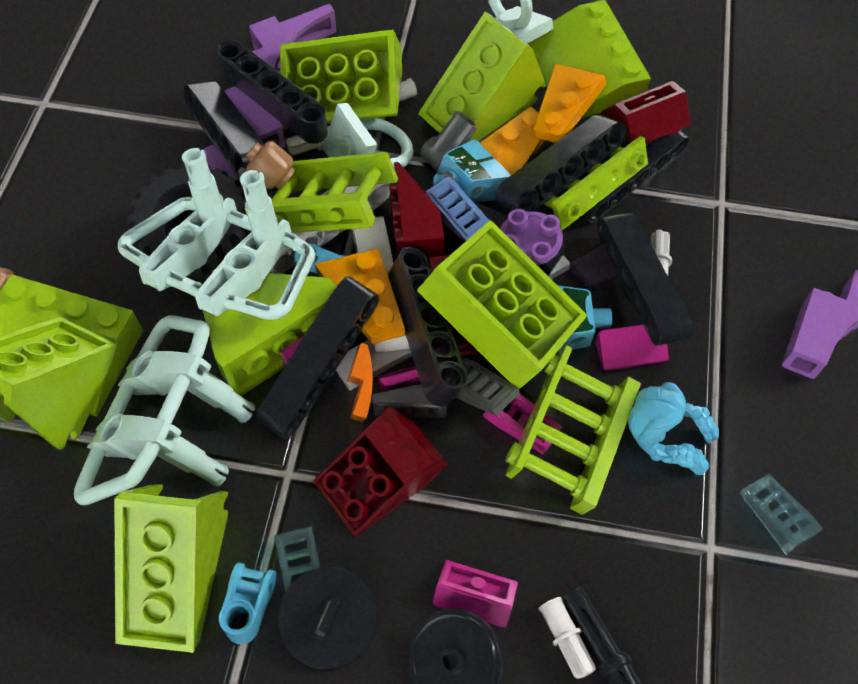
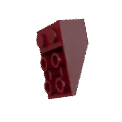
[601,81,691,145]
[389,162,444,259]
[313,407,448,537]

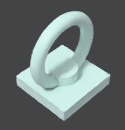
[488,0,553,43]
[323,103,414,167]

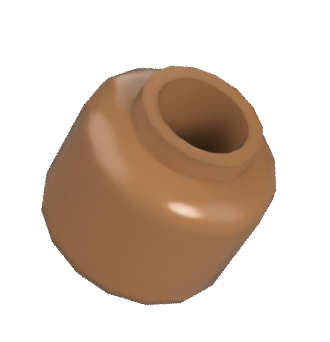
[245,141,295,190]

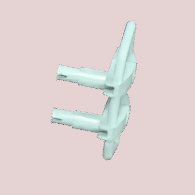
[118,148,315,320]
[74,315,255,506]

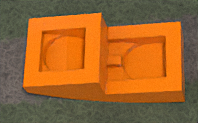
[347,343,373,422]

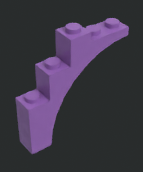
[225,4,337,148]
[781,270,858,379]

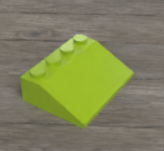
[527,0,651,118]
[280,29,402,129]
[417,220,588,390]
[0,274,144,417]

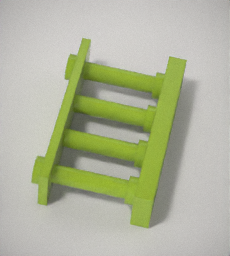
[543,136,648,230]
[244,152,398,233]
[505,345,641,515]

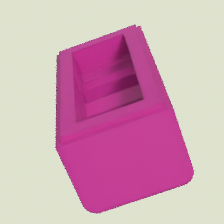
[482,394,563,455]

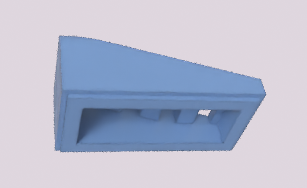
[425,177,489,242]

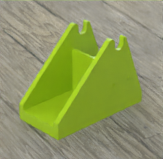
[418,12,547,142]
[198,269,337,396]
[0,317,117,450]
[114,484,228,653]

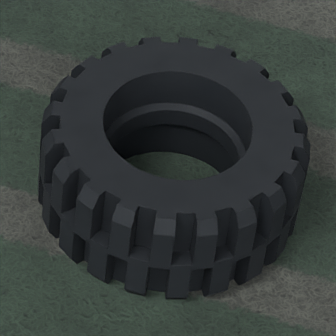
[127,165,251,284]

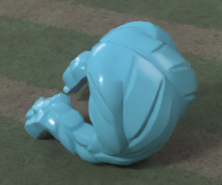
[628,382,719,475]

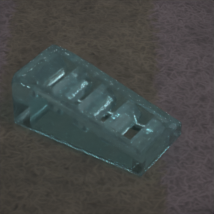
[739,474,823,554]
[274,527,320,591]

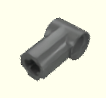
[420,111,478,172]

